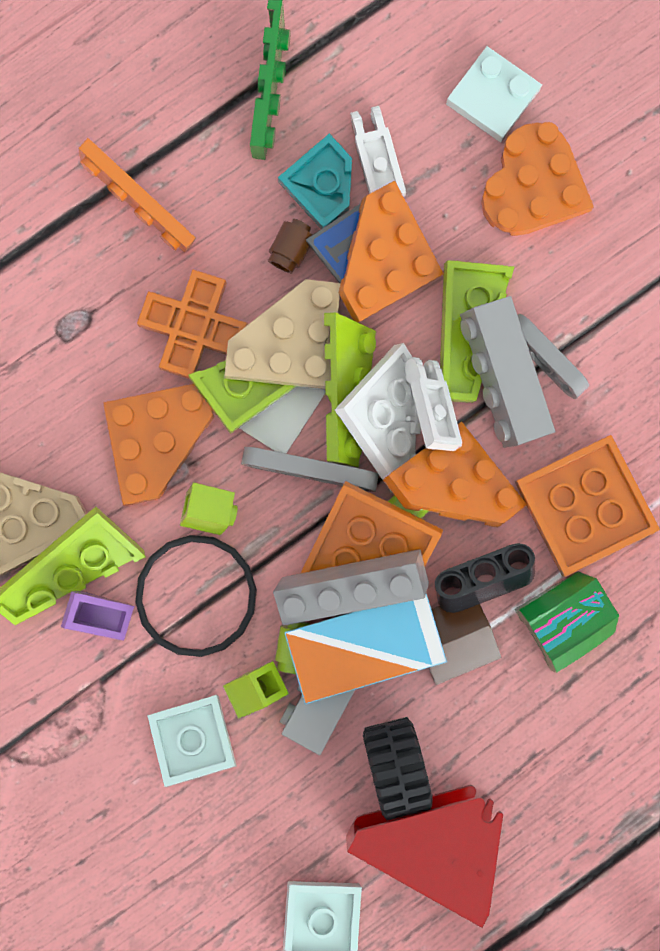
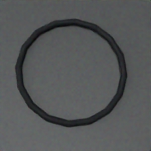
[135,535,257,657]

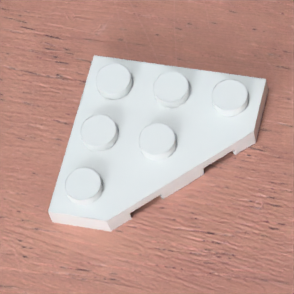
[335,343,421,493]

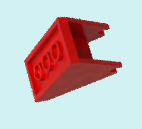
[346,785,503,928]

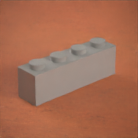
[460,296,556,448]
[273,549,429,626]
[280,613,355,755]

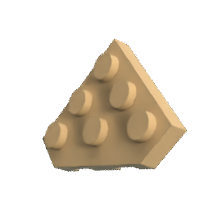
[224,279,341,389]
[0,473,87,577]

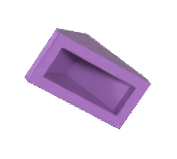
[61,591,134,641]

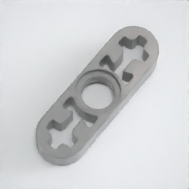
[518,314,589,399]

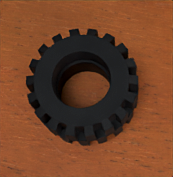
[363,717,433,821]

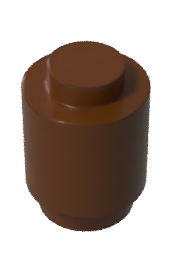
[268,219,312,274]

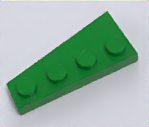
[250,0,291,160]

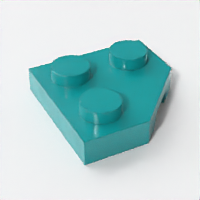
[278,133,352,229]

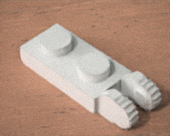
[350,106,406,197]
[404,357,462,451]

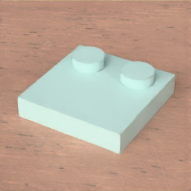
[446,46,542,143]
[147,695,237,787]
[283,881,362,951]

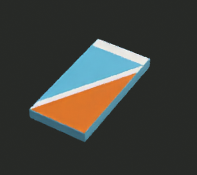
[285,594,447,704]

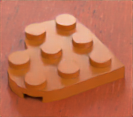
[481,122,594,236]

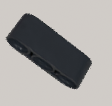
[435,543,535,613]

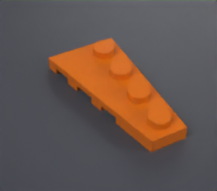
[78,138,196,252]

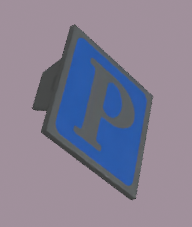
[306,204,360,283]

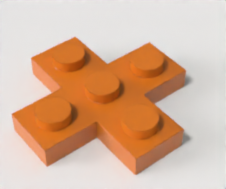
[137,269,248,379]

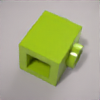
[180,482,238,535]
[223,661,289,719]

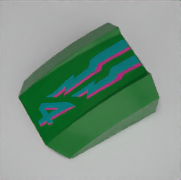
[514,572,619,673]

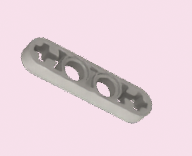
[241,447,379,492]

